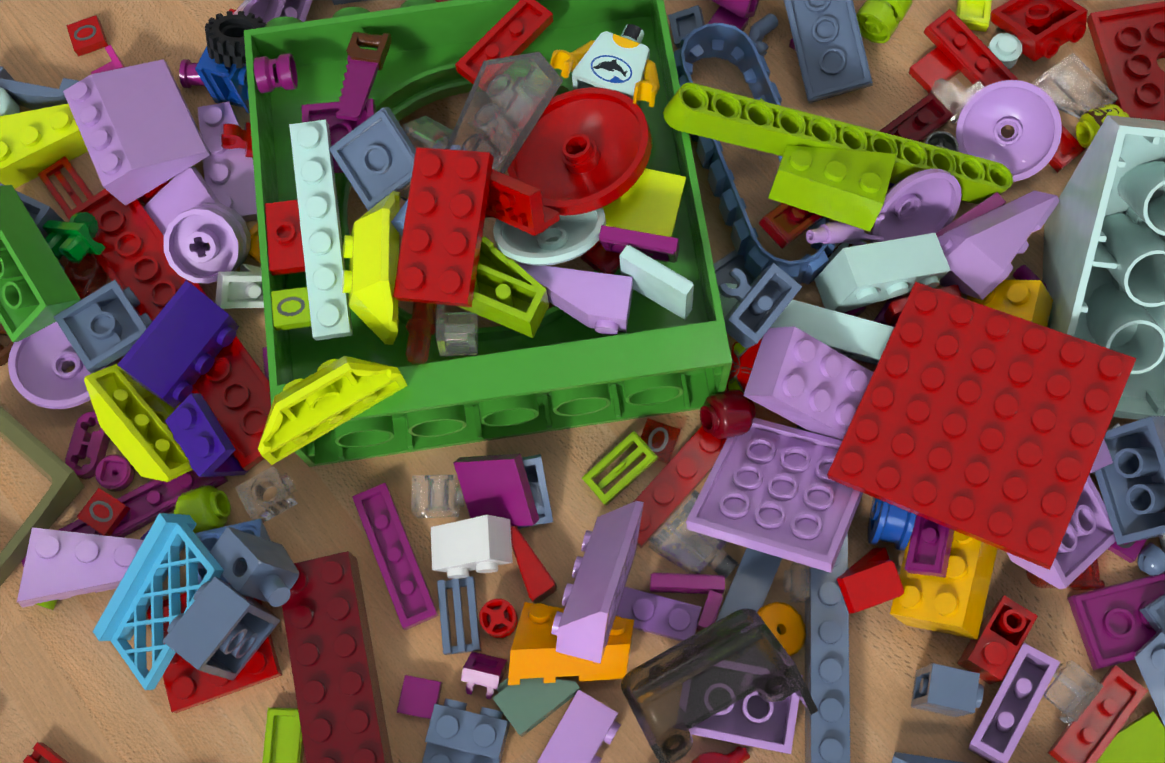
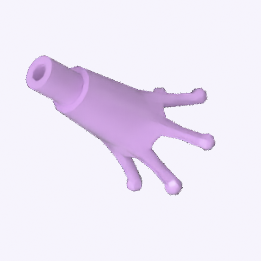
[806,214,885,246]

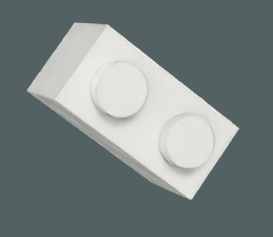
[431,515,513,579]

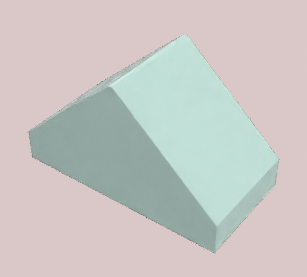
[1043,115,1165,420]

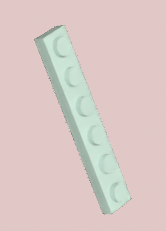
[289,119,353,341]

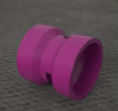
[254,53,298,93]

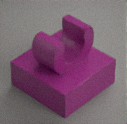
[461,651,507,699]

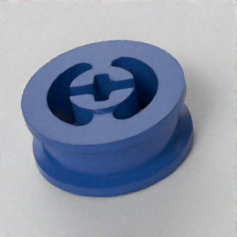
[868,497,916,551]

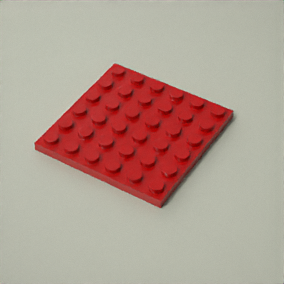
[827,282,1137,570]

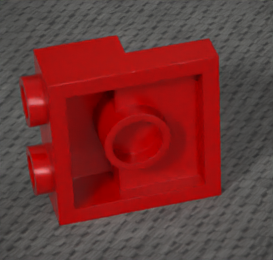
[991,0,1088,62]

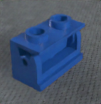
[195,46,250,113]

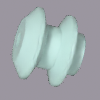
[988,33,1022,69]

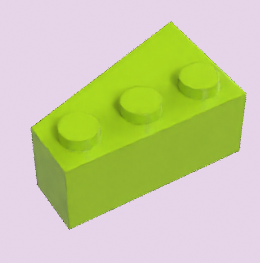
[768,145,897,232]
[458,236,549,338]

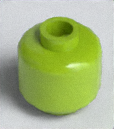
[173,485,231,533]

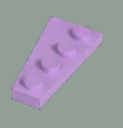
[197,102,257,222]

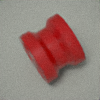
[479,599,518,639]

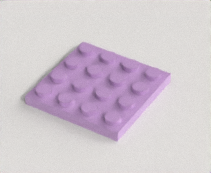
[686,418,863,573]

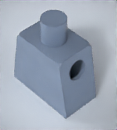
[210,526,299,607]

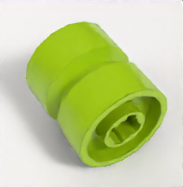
[856,0,913,43]

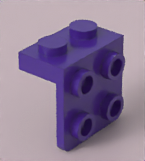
[165,393,249,477]

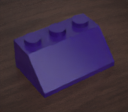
[118,280,239,409]

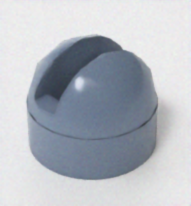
[1137,543,1165,576]

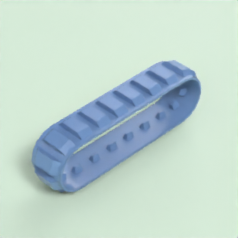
[674,23,835,285]

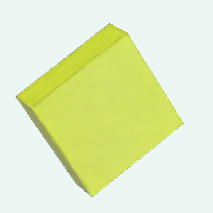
[956,0,992,32]

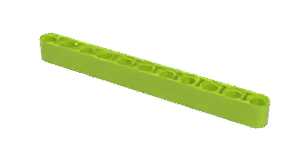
[663,83,1013,204]

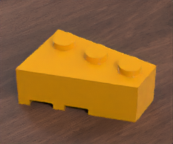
[508,602,634,685]

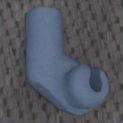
[749,13,778,57]

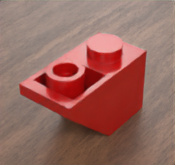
[957,595,1038,684]

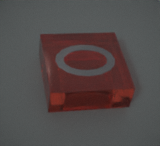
[637,418,681,464]

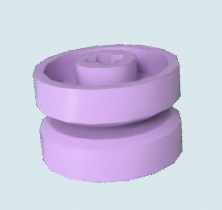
[163,203,251,284]

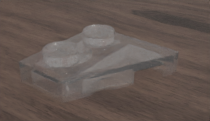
[1031,53,1118,119]

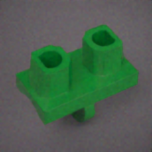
[42,212,106,263]

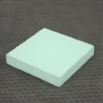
[619,245,694,320]

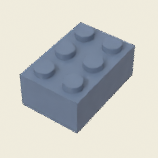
[162,577,281,680]

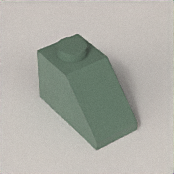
[493,678,581,737]

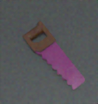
[336,32,391,121]

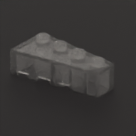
[445,52,563,174]

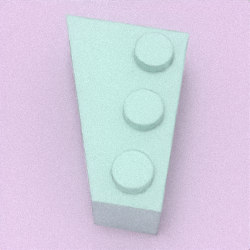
[814,233,951,313]

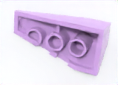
[938,191,1060,300]

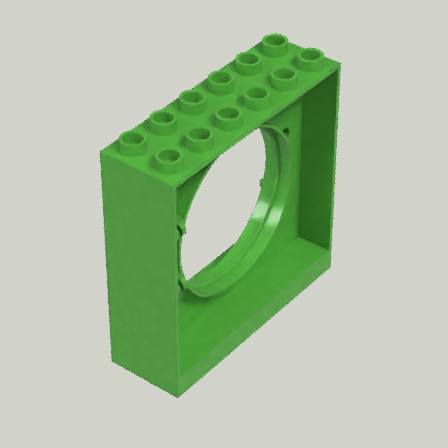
[244,0,732,467]

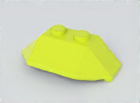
[342,191,400,345]
[258,356,408,465]
[84,364,193,482]

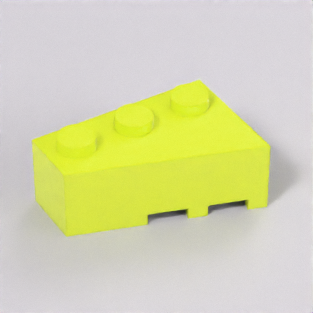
[0,104,88,189]

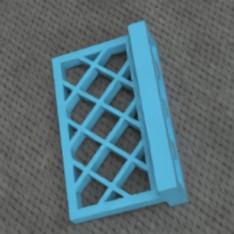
[93,513,224,690]

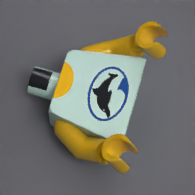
[548,24,660,107]

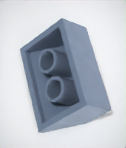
[1095,416,1165,545]

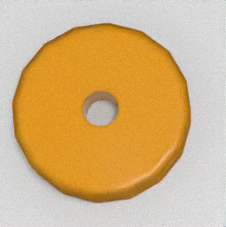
[752,602,806,659]

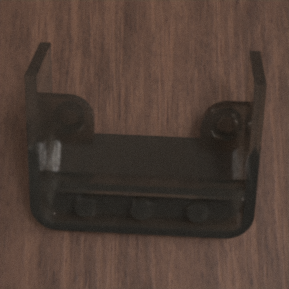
[621,608,818,763]

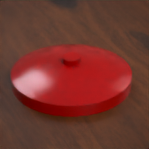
[506,87,652,216]

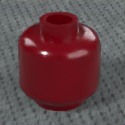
[700,389,756,439]

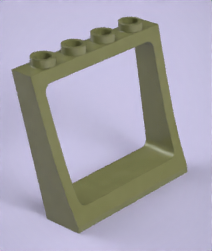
[0,406,84,586]

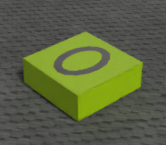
[271,287,311,331]

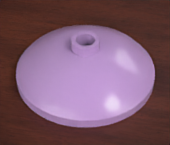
[956,80,1062,182]
[869,169,962,243]
[8,322,117,409]

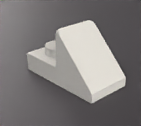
[215,264,264,309]

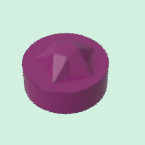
[95,455,135,492]

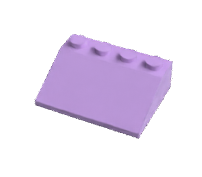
[63,59,210,206]

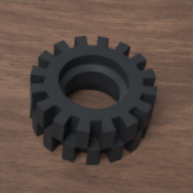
[205,11,266,68]

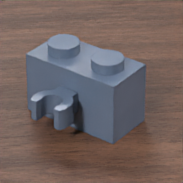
[718,263,802,349]

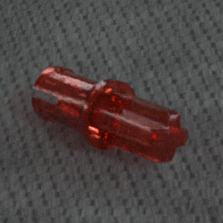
[406,302,437,364]

